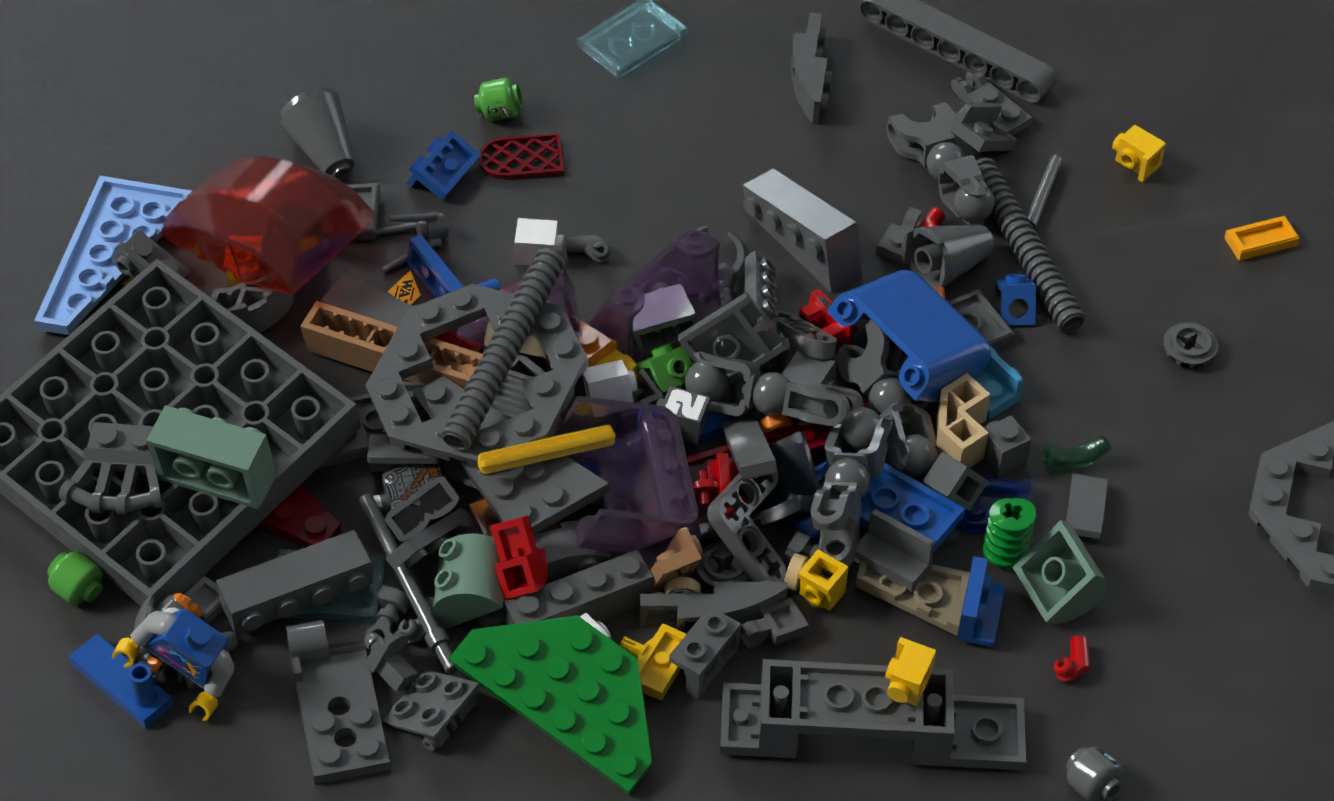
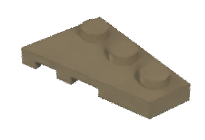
[855,561,970,636]

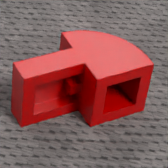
[490,515,548,600]

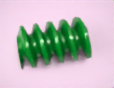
[983,498,1036,571]

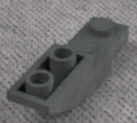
[791,12,832,125]
[640,580,787,634]

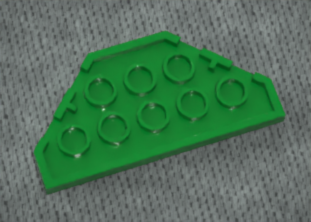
[448,615,652,795]

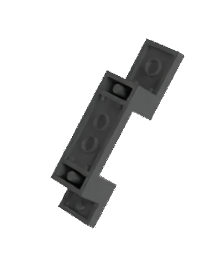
[720,659,1026,770]

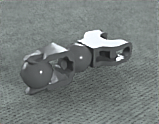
[887,102,995,226]
[835,319,939,478]
[685,351,863,426]
[811,407,893,567]

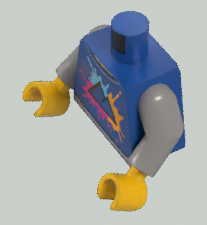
[112,609,234,721]

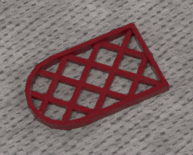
[478,133,564,179]

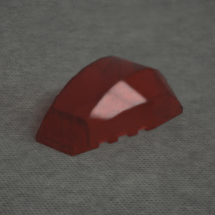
[161,156,376,295]

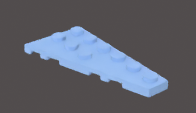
[34,176,196,335]

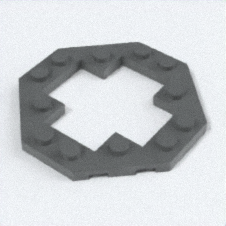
[366,284,589,469]
[1248,421,1334,594]

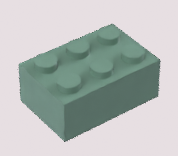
[146,405,277,509]

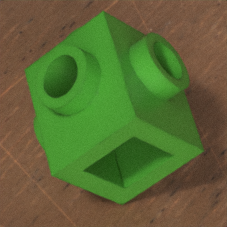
[637,343,695,395]

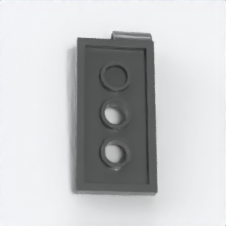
[286,620,391,785]

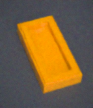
[1224,215,1300,261]

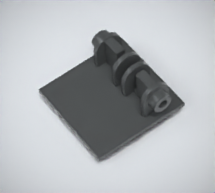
[381,669,480,751]

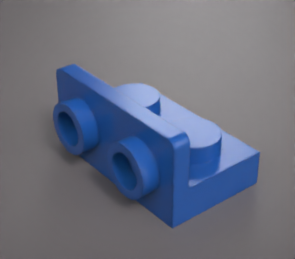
[406,130,481,200]
[957,556,1005,647]

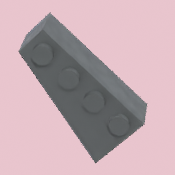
[743,168,862,293]

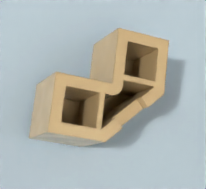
[936,373,991,468]

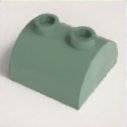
[1013,520,1108,624]
[432,534,504,630]

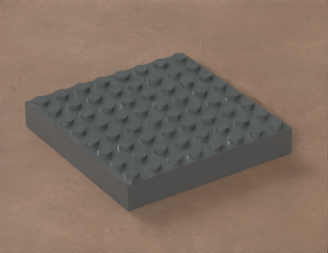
[0,259,361,613]

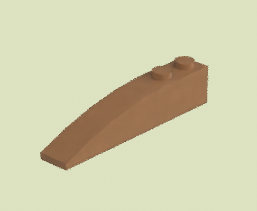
[300,301,483,389]

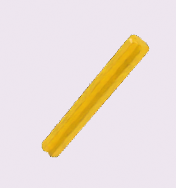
[477,425,615,474]

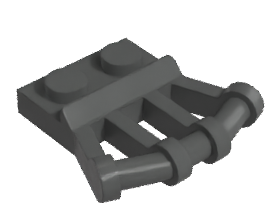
[59,422,164,515]

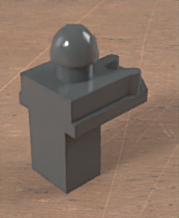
[364,630,418,692]

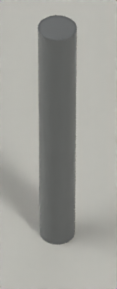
[1027,155,1063,230]

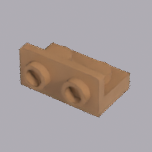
[649,527,702,593]

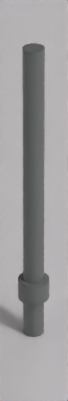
[359,493,459,674]

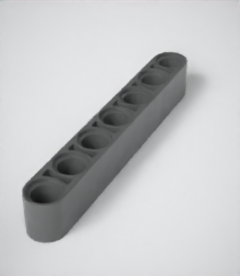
[859,0,1057,103]

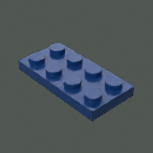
[817,444,965,551]

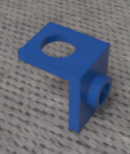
[996,274,1036,325]

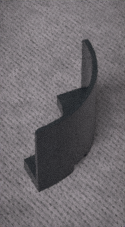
[658,432,821,548]

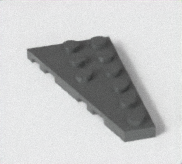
[413,376,611,535]

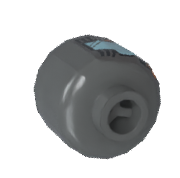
[1066,746,1124,801]

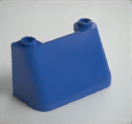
[826,270,991,402]

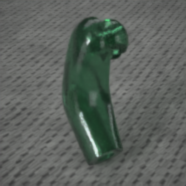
[1042,435,1112,469]

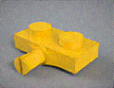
[619,623,686,701]

